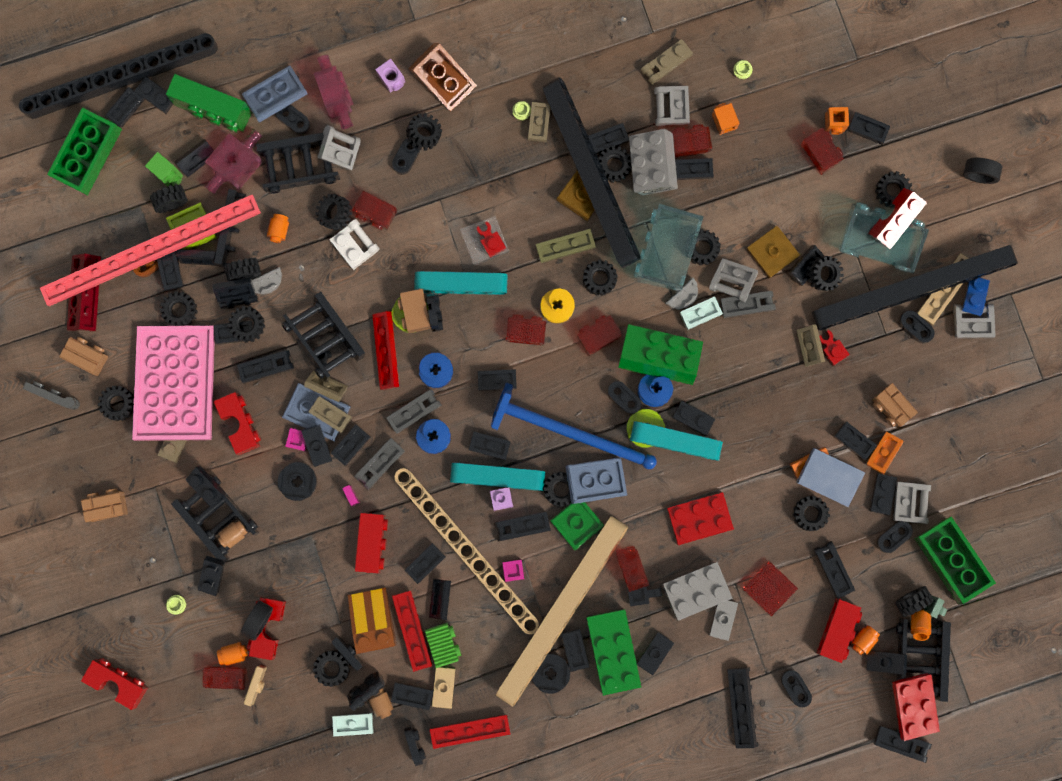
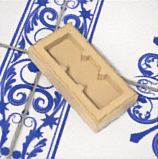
[244,665,267,706]
[432,667,456,709]

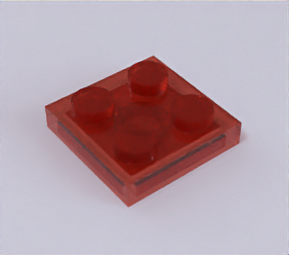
[743,561,798,617]

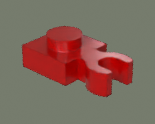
[477,222,506,258]
[819,330,850,366]

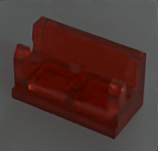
[616,546,649,592]
[203,666,246,690]

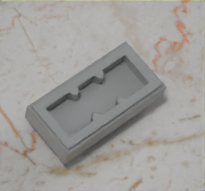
[709,601,738,641]

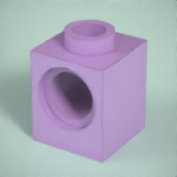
[375,59,405,93]
[490,488,513,511]

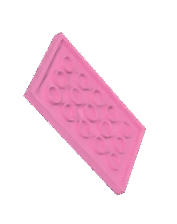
[132,326,215,441]

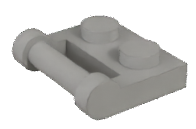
[654,86,690,126]
[318,125,361,170]
[709,258,758,302]
[953,304,995,338]
[893,482,931,524]

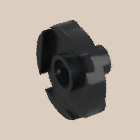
[427,294,443,332]
[278,462,317,501]
[532,654,570,694]

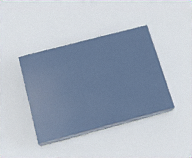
[242,66,308,123]
[282,383,351,442]
[796,448,865,507]
[565,457,627,504]

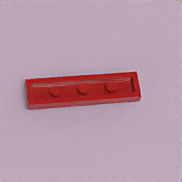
[372,311,399,390]
[392,591,433,672]
[430,714,511,749]

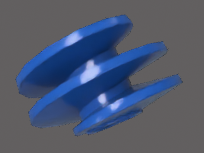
[419,353,453,388]
[637,375,674,407]
[416,419,451,454]

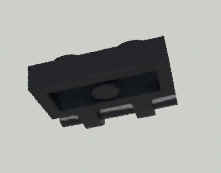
[213,277,258,309]
[347,671,385,711]

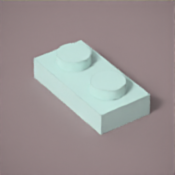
[680,297,723,330]
[332,713,373,737]

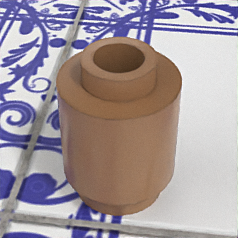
[217,520,248,548]
[369,688,394,719]

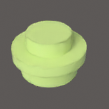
[733,60,752,79]
[512,101,531,120]
[166,595,186,615]

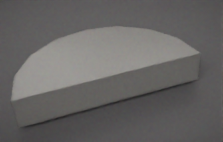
[252,267,282,295]
[666,278,698,310]

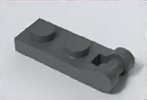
[720,291,776,319]
[23,381,80,410]
[386,389,442,434]
[354,438,405,490]

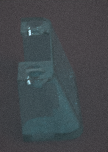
[839,202,929,274]
[634,204,704,291]

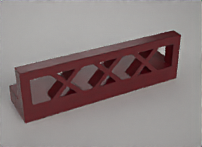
[67,253,101,332]

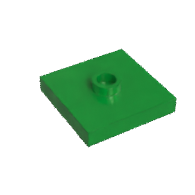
[550,502,604,550]

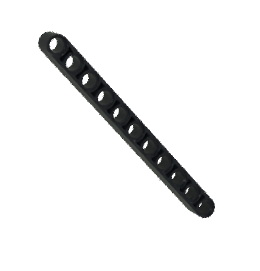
[19,33,218,119]
[543,77,641,268]
[812,245,1018,331]

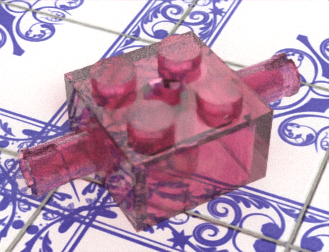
[314,55,354,129]
[204,129,262,194]

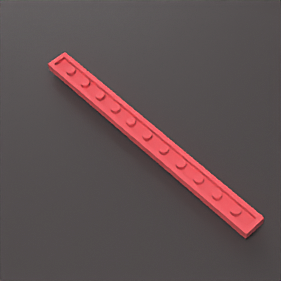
[40,195,261,306]

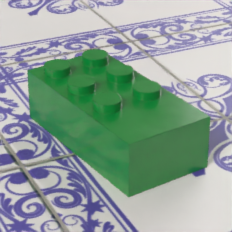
[166,74,252,133]
[47,108,122,196]
[618,324,703,385]
[914,516,996,604]
[586,609,642,696]

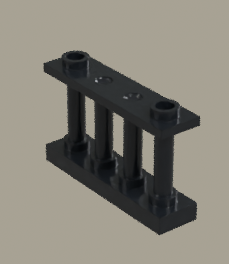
[256,133,340,194]
[281,292,365,382]
[171,474,259,562]
[896,618,951,702]

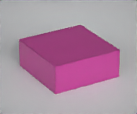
[285,428,306,451]
[342,485,360,506]
[502,560,524,582]

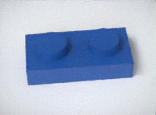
[962,278,990,316]

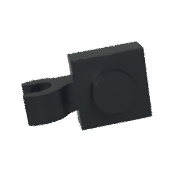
[627,584,662,607]

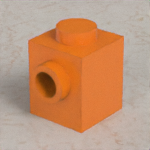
[712,103,740,135]
[825,107,849,135]

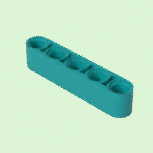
[414,271,508,295]
[630,421,723,461]
[450,463,545,491]

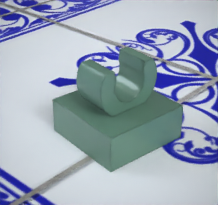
[921,595,947,618]

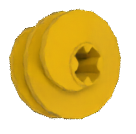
[540,288,575,323]

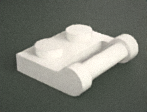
[330,219,380,270]

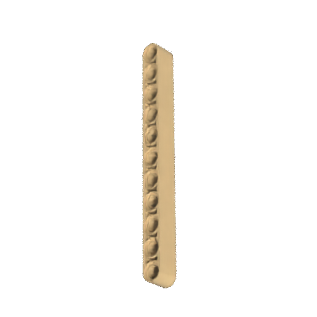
[395,468,539,634]
[496,516,628,707]

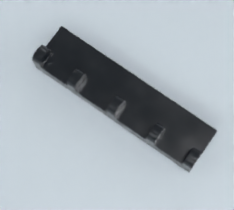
[214,189,246,267]
[727,667,758,749]

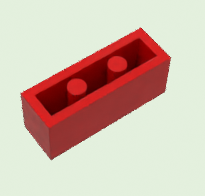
[355,513,388,573]
[816,599,862,663]

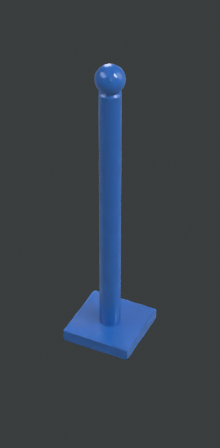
[491,383,657,470]

